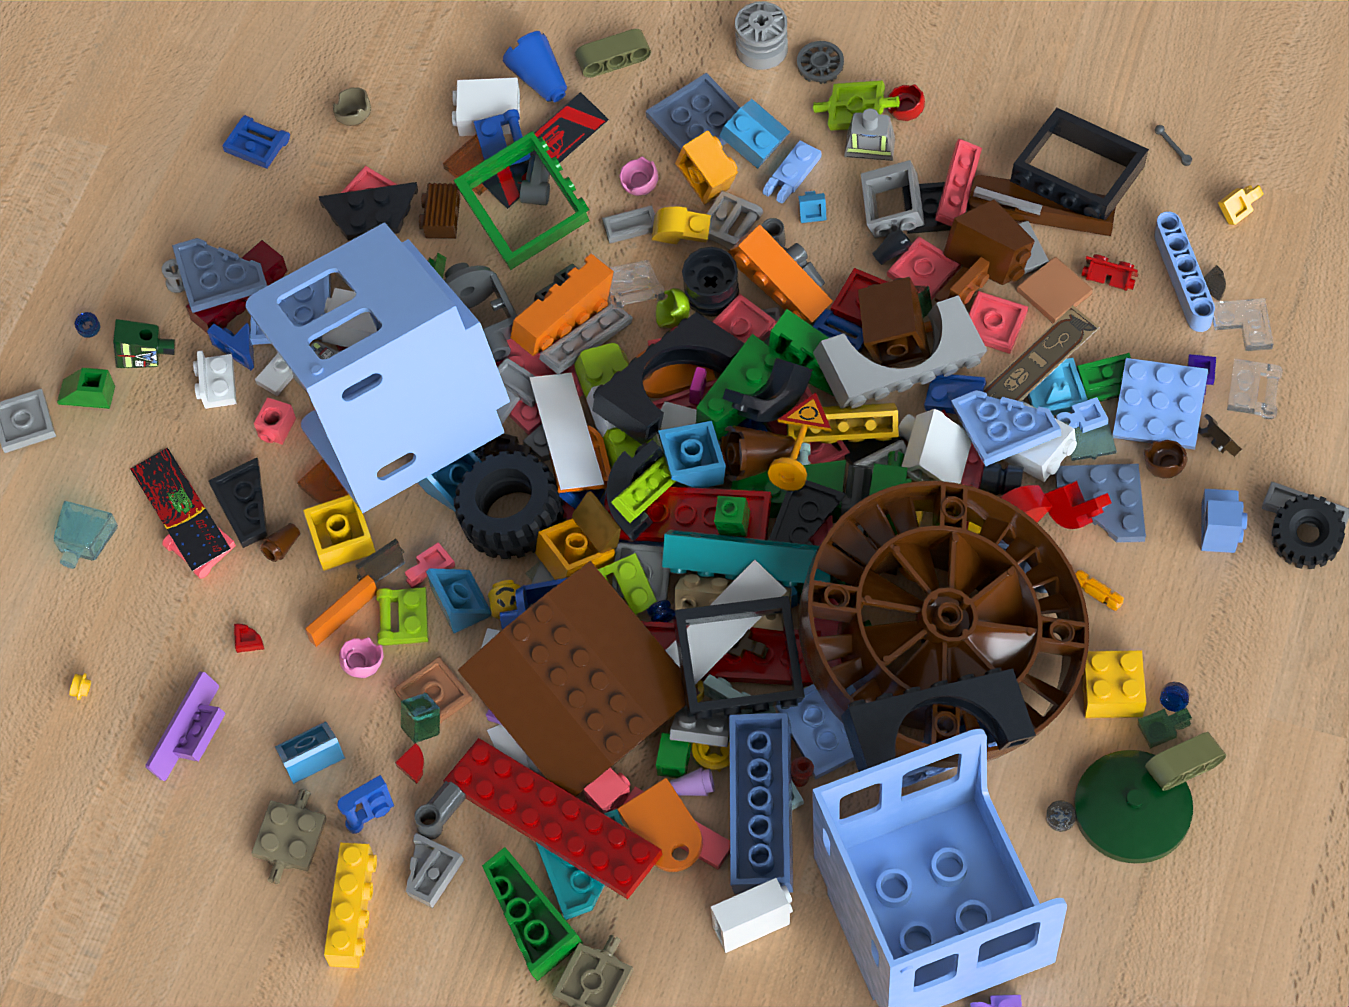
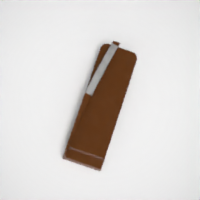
[968,175,1116,236]

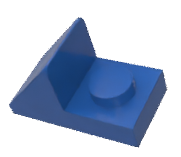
[207,323,254,371]

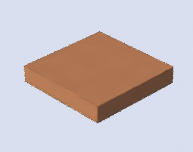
[1017,256,1093,323]
[393,656,473,732]

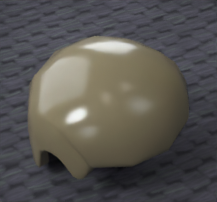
[333,88,371,126]

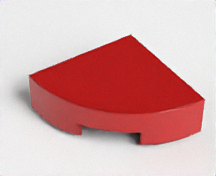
[234,623,265,653]
[395,743,425,784]

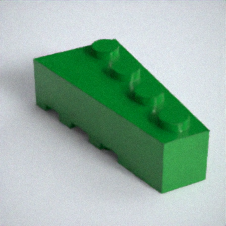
[769,309,865,405]
[696,334,790,440]
[731,460,846,523]
[482,847,583,981]

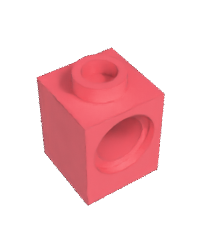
[254,397,296,445]
[584,768,631,814]

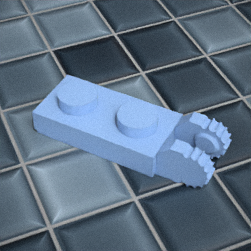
[763,140,821,203]

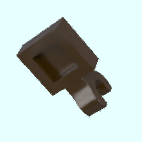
[1198,414,1242,457]
[483,433,534,459]
[727,629,769,659]

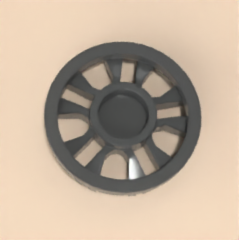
[797,41,844,84]

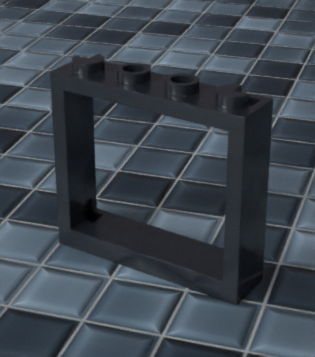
[1010,108,1149,220]
[673,596,805,720]

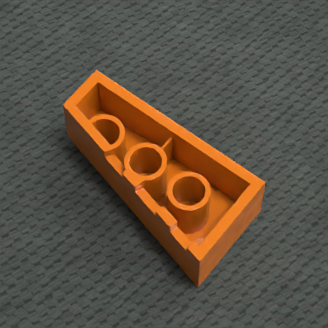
[728,224,833,324]
[510,254,614,356]

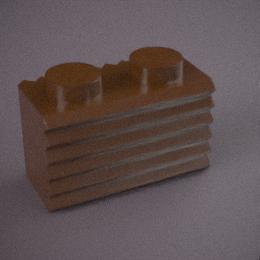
[419,182,460,239]

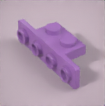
[145,671,226,781]

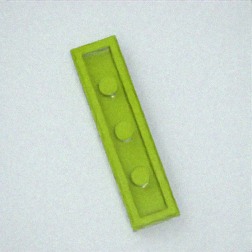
[611,455,676,523]

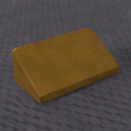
[572,491,621,553]

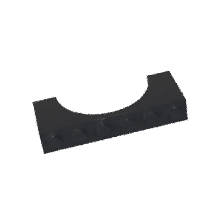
[592,312,745,444]
[841,667,1036,772]

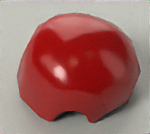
[888,84,925,121]

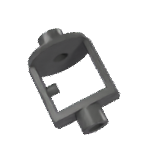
[444,263,518,362]

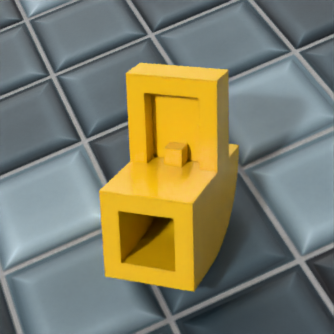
[651,206,711,245]

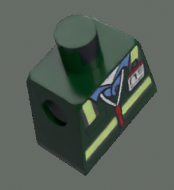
[113,319,176,368]

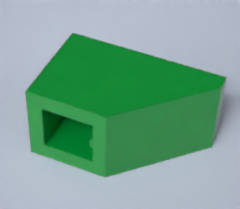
[57,368,115,409]

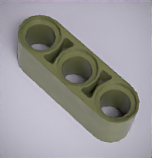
[575,29,651,78]
[1145,732,1227,791]

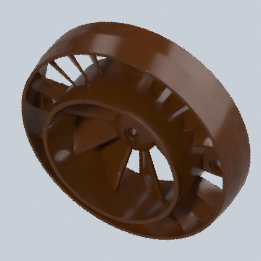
[798,481,1089,768]

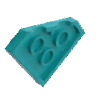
[536,809,624,920]

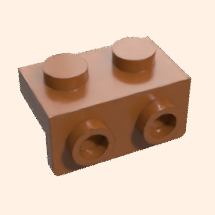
[934,257,990,304]

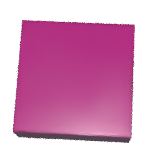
[689,367,707,405]

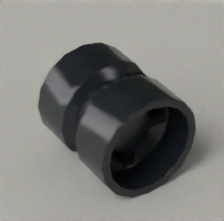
[981,463,1024,496]

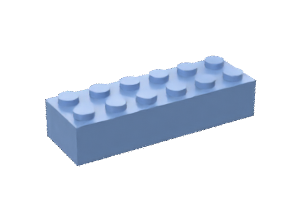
[729,713,793,894]

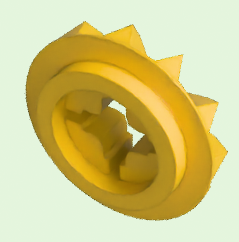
[692,740,730,772]

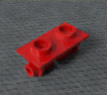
[1082,254,1138,291]

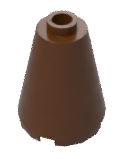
[720,425,800,481]

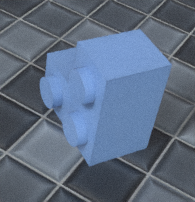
[1201,489,1247,553]

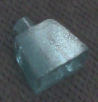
[54,501,118,569]

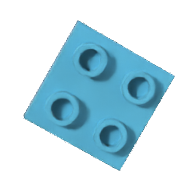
[1027,358,1088,416]

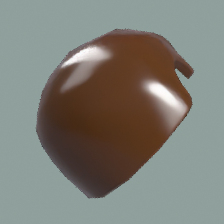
[1144,440,1188,479]

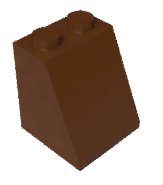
[943,199,1035,286]
[858,277,930,368]

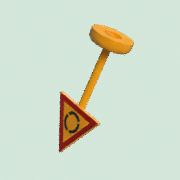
[768,392,831,491]

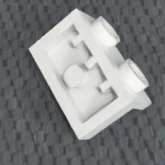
[193,351,237,409]

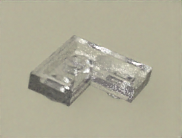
[1213,298,1274,351]

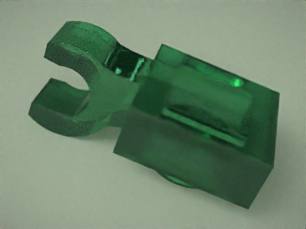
[1138,708,1192,749]

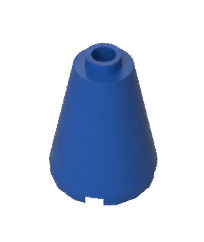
[503,31,567,102]

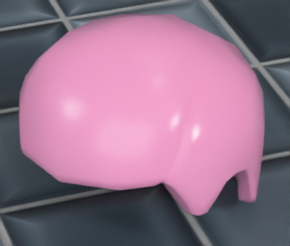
[619,157,658,196]
[339,637,384,678]

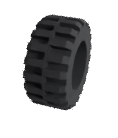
[454,451,564,559]

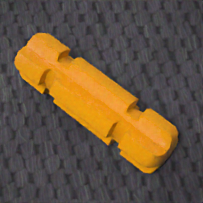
[1075,570,1124,611]

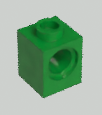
[714,496,750,537]
[656,733,692,778]

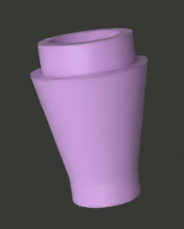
[670,768,715,796]

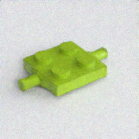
[813,80,900,131]

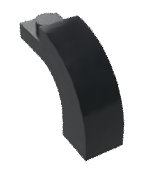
[722,358,813,422]
[607,439,664,541]

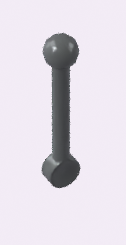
[1155,125,1192,166]

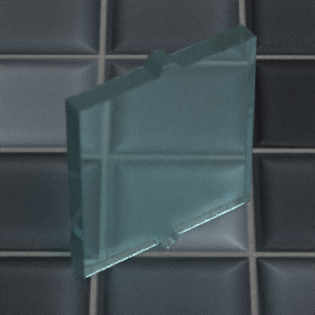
[1063,410,1117,461]

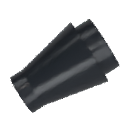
[872,228,912,265]

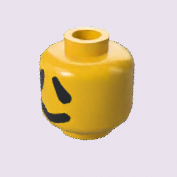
[487,580,521,619]

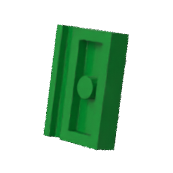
[1077,353,1131,402]

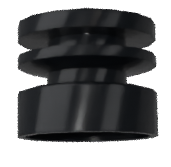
[682,247,739,317]

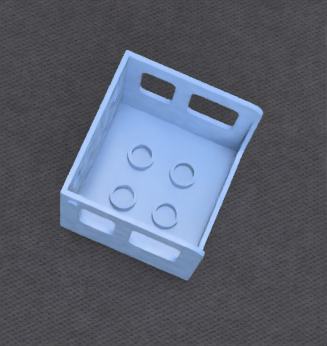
[246,222,510,513]
[813,729,1067,1007]

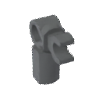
[783,243,825,288]

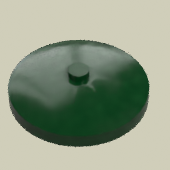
[1074,750,1193,864]

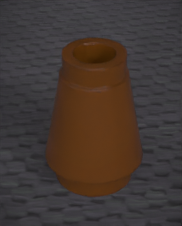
[260,523,301,562]

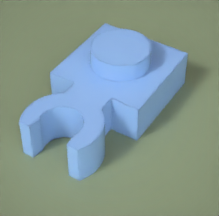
[1056,397,1108,433]

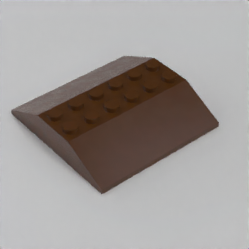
[457,561,700,797]

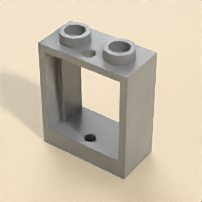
[861,160,924,238]

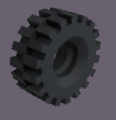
[1271,494,1346,569]

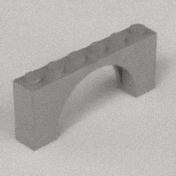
[813,295,987,409]

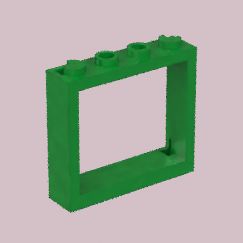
[454,131,590,270]

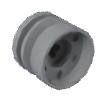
[735,1,788,70]

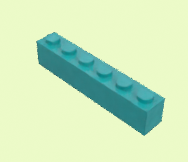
[662,529,834,586]

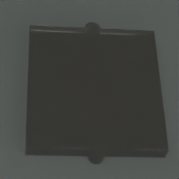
[355,539,405,583]

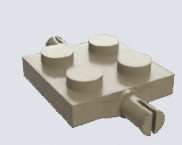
[252,789,326,884]
[552,935,633,1007]

